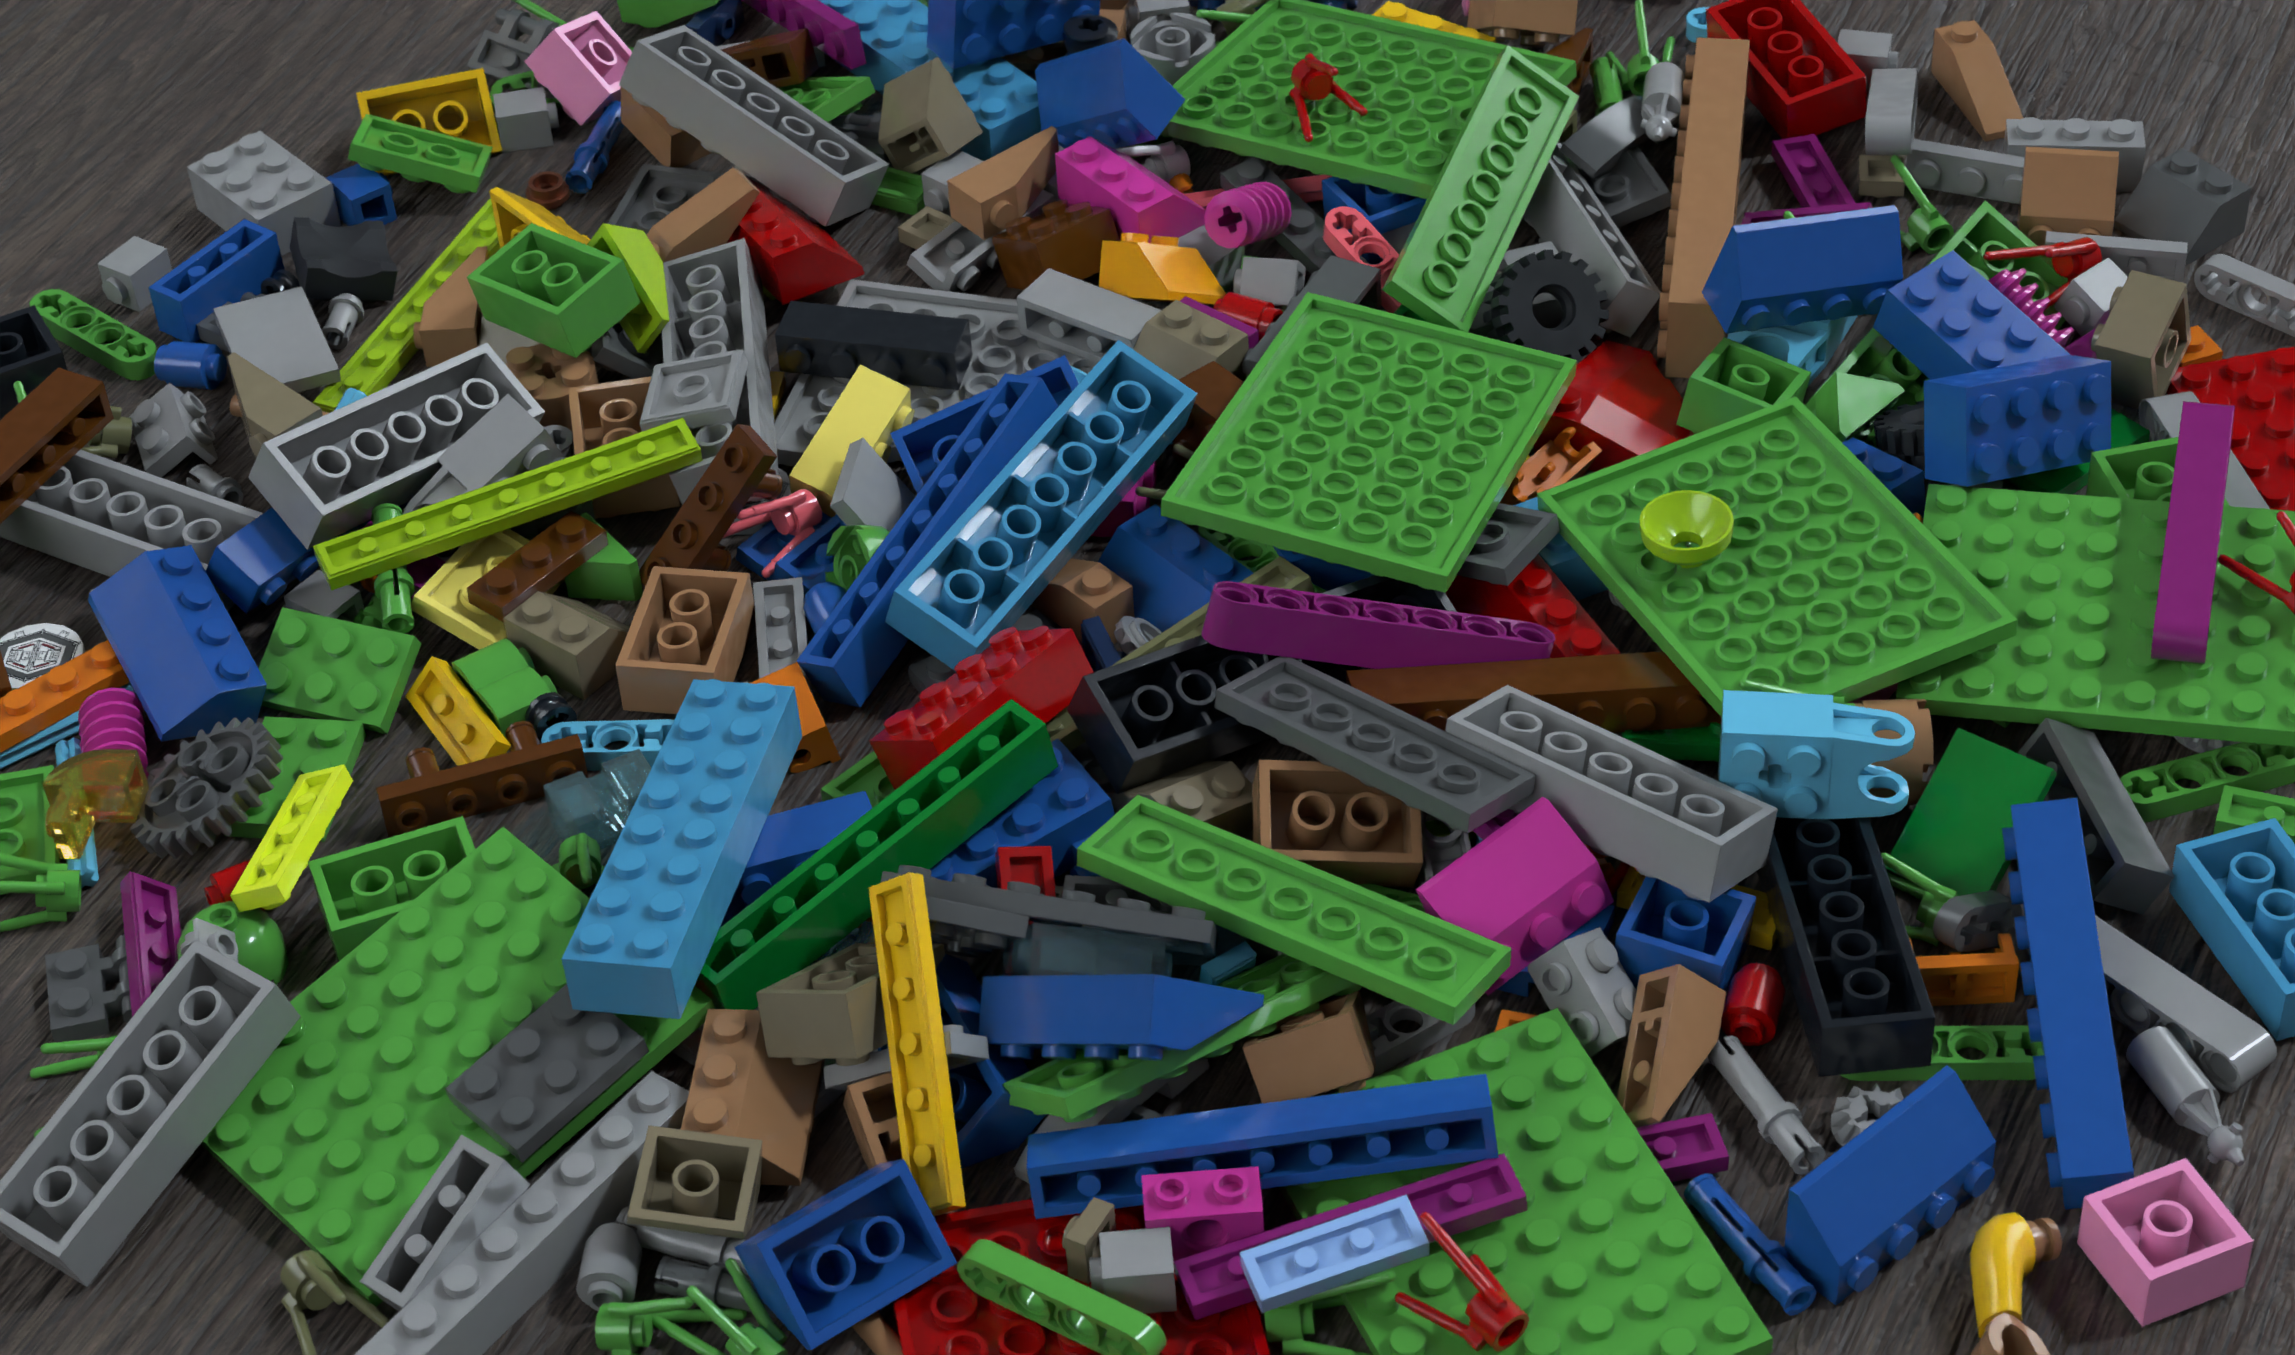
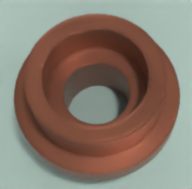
[526,171,570,210]

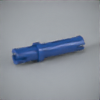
[565,100,624,194]
[1684,1173,1816,1315]

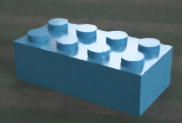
[2169,818,2295,1041]

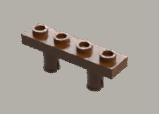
[639,424,783,587]
[376,721,590,838]

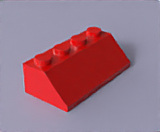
[727,176,864,305]
[1445,554,1621,658]

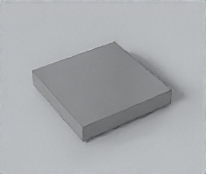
[639,349,748,431]
[830,438,916,531]

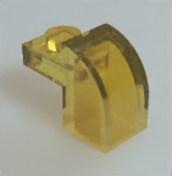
[42,749,149,859]

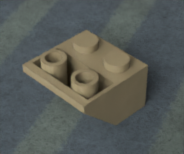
[878,57,983,173]

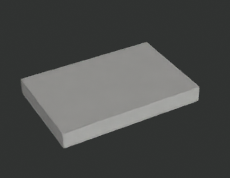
[213,286,341,393]

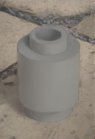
[576,1223,642,1311]

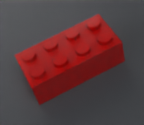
[1706,0,1866,139]
[869,626,1094,790]

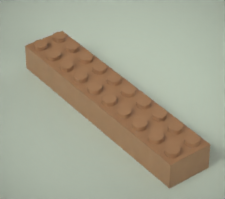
[1657,37,1750,378]

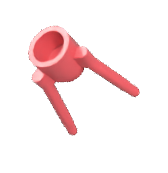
[723,489,822,578]

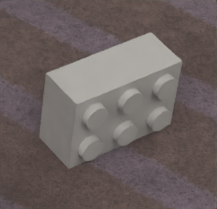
[187,131,341,256]

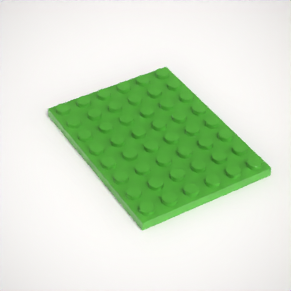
[1160,0,1576,200]
[1161,292,1577,593]
[1537,396,2018,718]
[1896,484,2295,747]
[201,827,715,1307]
[1279,1008,1773,1355]

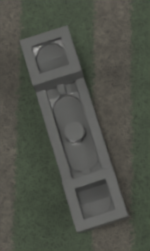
[1560,95,1679,178]

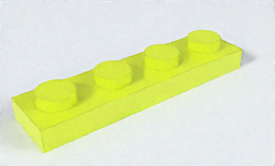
[230,764,353,912]

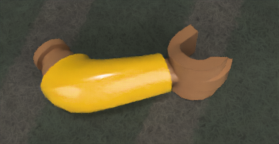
[1970,1212,2062,1355]

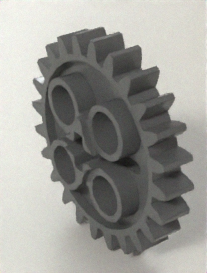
[128,718,283,859]

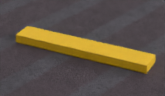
[868,872,966,1216]

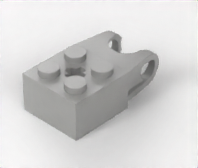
[403,394,564,562]

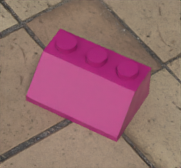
[1055,136,1206,244]
[1416,797,1614,995]

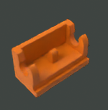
[1500,427,1602,506]
[751,662,841,773]
[1909,933,2019,1006]

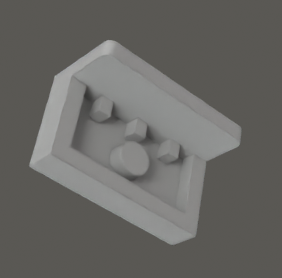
[907,221,1006,292]
[129,383,218,478]
[1527,927,1637,1058]

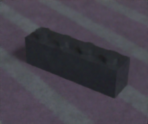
[775,301,973,390]

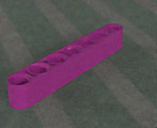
[2151,401,2235,664]
[1201,581,1555,669]

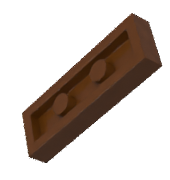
[467,511,608,623]

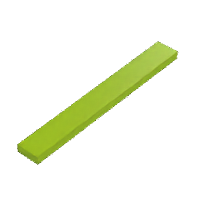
[312,199,500,413]
[313,418,703,591]

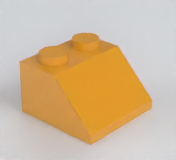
[1099,233,1226,305]

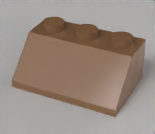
[681,1009,825,1186]

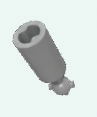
[1640,62,1685,142]
[2126,1026,2245,1166]

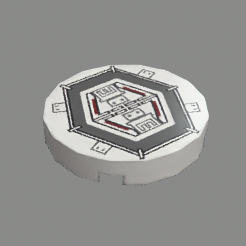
[0,623,86,690]

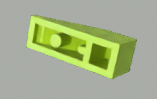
[587,223,669,353]

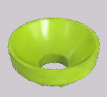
[1639,490,1734,568]

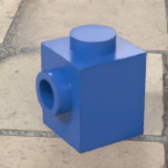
[326,164,397,226]

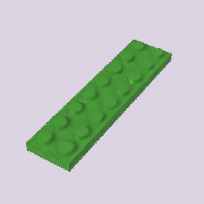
[1382,45,1579,332]
[1077,794,1512,1025]
[1003,953,1362,1123]

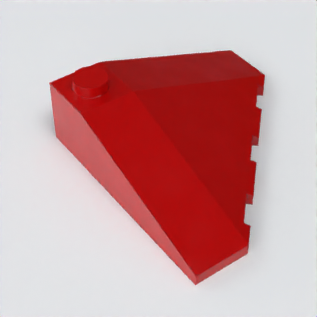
[1534,340,1694,472]

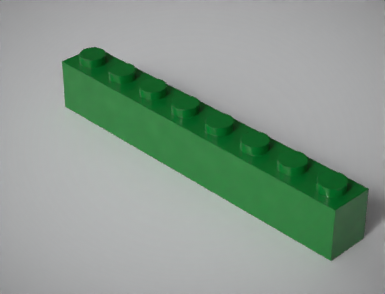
[695,699,1058,1010]

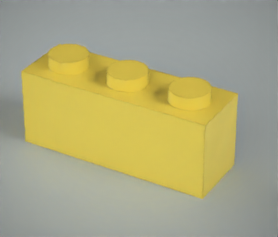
[789,365,914,517]

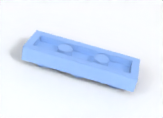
[1240,1195,1429,1313]

